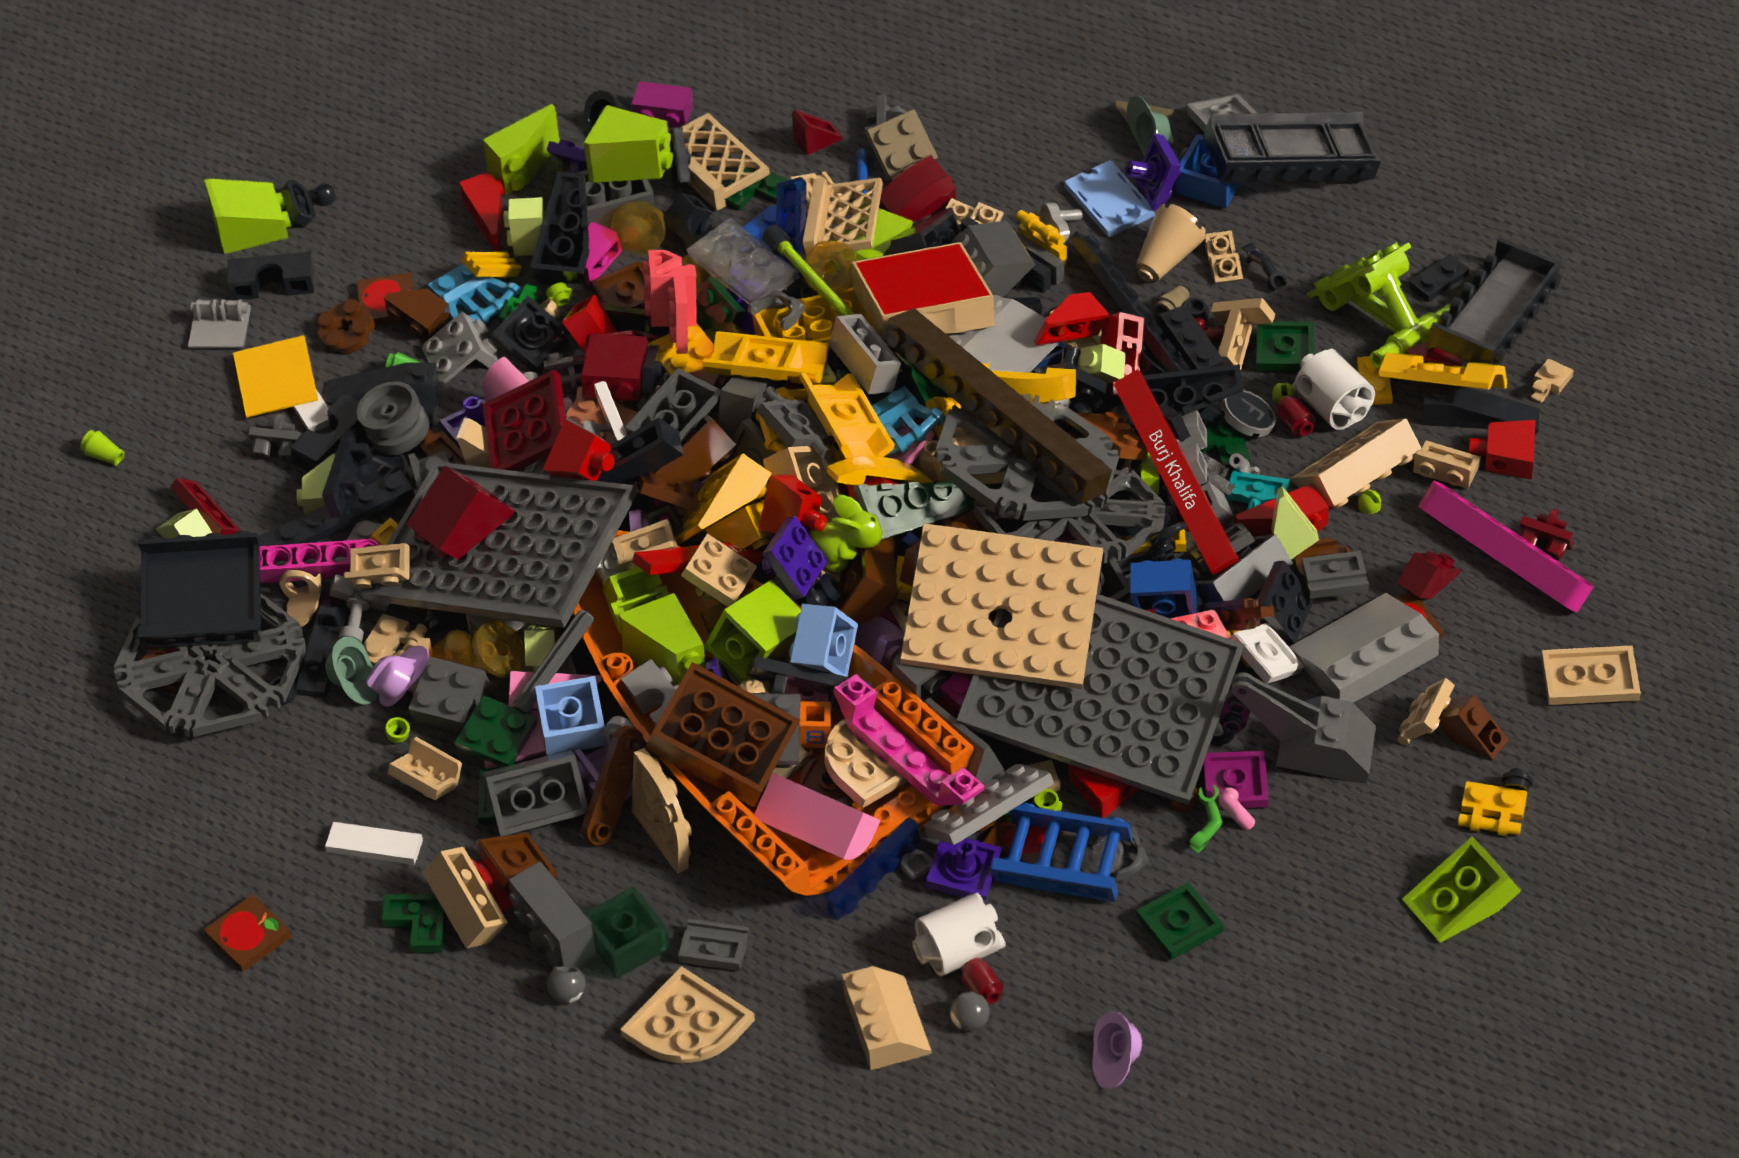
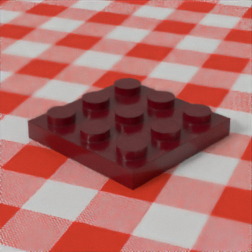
[483,370,566,471]

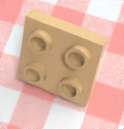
[681,533,757,607]

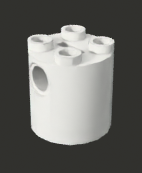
[1292,349,1375,430]
[913,893,1005,977]

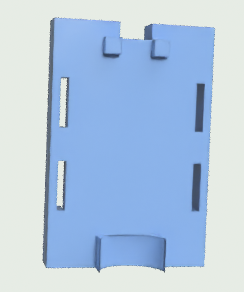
[1064,160,1155,238]

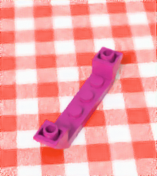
[833,674,985,805]

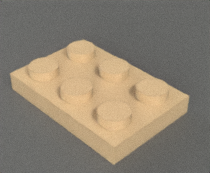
[1541,645,1641,705]

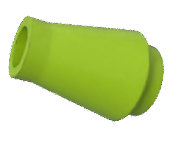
[80,430,125,466]

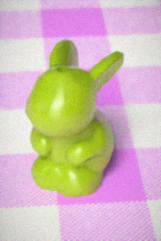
[810,495,883,573]

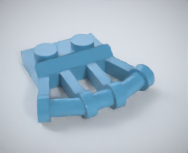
[428,264,522,324]
[872,386,946,457]

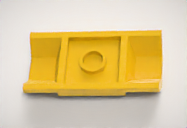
[702,331,829,385]
[1379,353,1507,389]
[799,373,895,459]

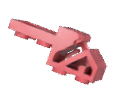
[643,250,697,354]

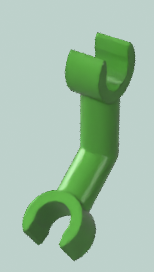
[1189,785,1222,854]

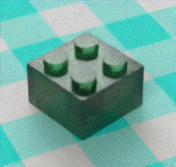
[584,886,670,979]

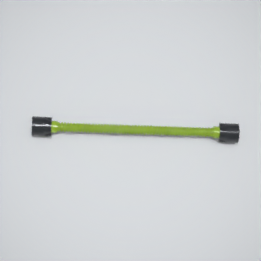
[762,224,912,384]

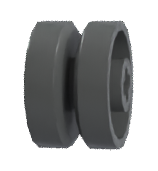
[357,382,430,455]

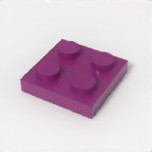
[1203,751,1268,809]

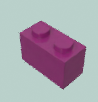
[631,81,693,128]

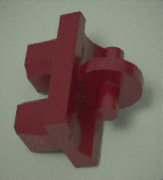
[1520,508,1575,560]

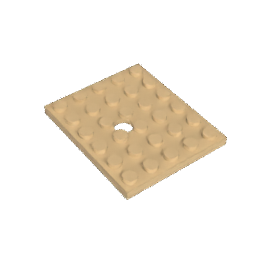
[900,523,1103,689]

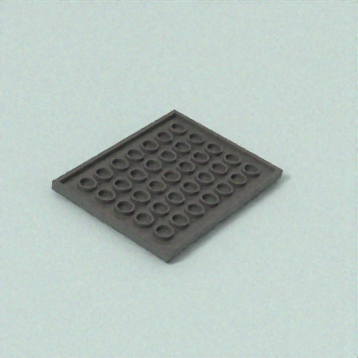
[359,462,638,628]
[956,594,1245,805]

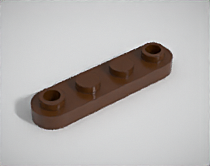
[581,726,644,845]

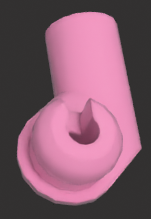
[1219,787,1255,830]

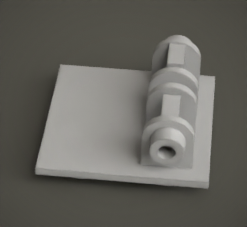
[188,299,251,348]

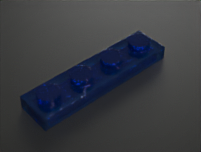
[775,177,807,284]
[826,817,920,920]

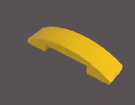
[982,363,1076,403]
[826,456,933,485]

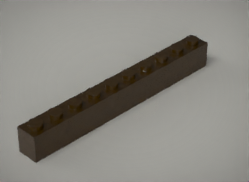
[884,308,1112,504]

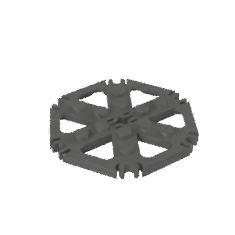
[934,394,1120,521]
[974,467,1165,564]
[114,594,306,737]

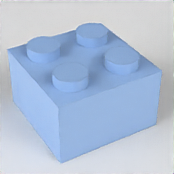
[790,604,858,677]
[535,676,607,756]

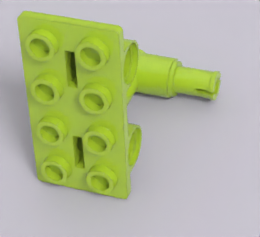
[1307,242,1451,368]

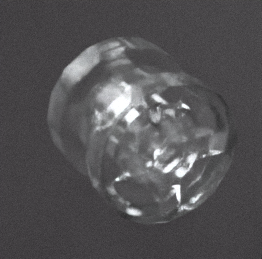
[1093,836,1123,874]

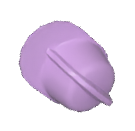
[366,645,429,707]
[1092,1011,1142,1089]

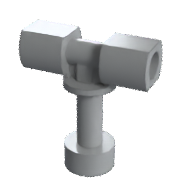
[329,574,389,643]

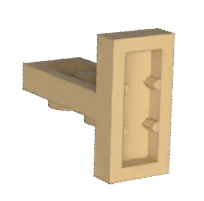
[1211,298,1275,370]

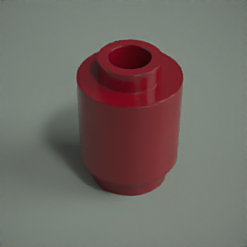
[1276,395,1316,437]
[960,958,1004,1005]

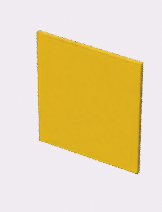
[233,335,318,418]

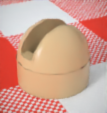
[540,299,560,320]

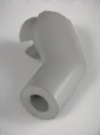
[1229,453,1260,475]

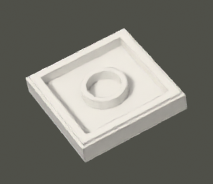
[1229,623,1305,684]

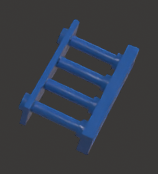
[991,803,1133,902]

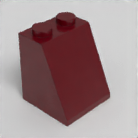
[582,333,648,401]
[407,465,515,559]

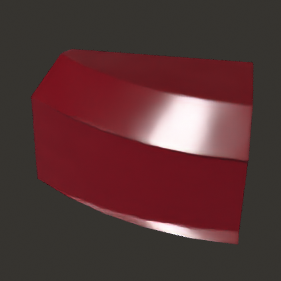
[880,155,956,223]

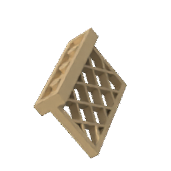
[681,113,770,211]
[803,177,883,265]

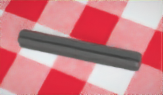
[513,609,594,713]

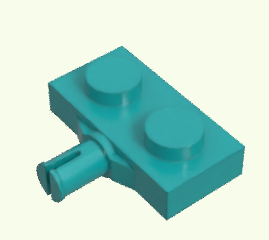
[1227,471,1290,510]

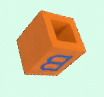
[800,701,831,748]

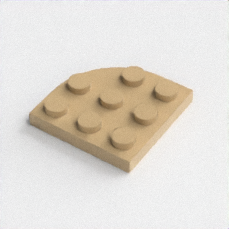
[824,718,908,808]
[632,748,692,874]
[620,966,755,1063]

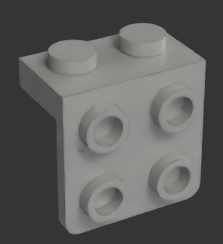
[422,312,499,384]

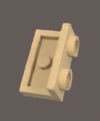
[1413,440,1481,489]
[612,519,678,572]
[344,543,410,589]
[388,737,462,800]

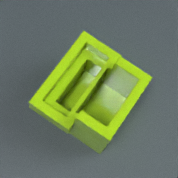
[602,567,669,634]

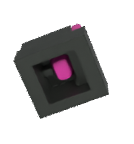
[645,499,683,533]

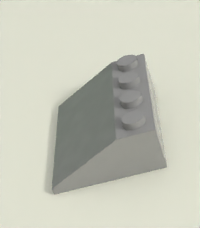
[948,295,1061,373]
[1289,593,1439,703]

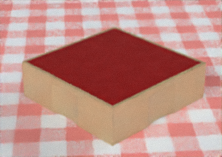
[852,242,995,346]

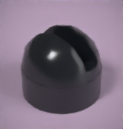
[313,183,336,206]

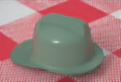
[1127,96,1174,156]
[325,637,378,705]

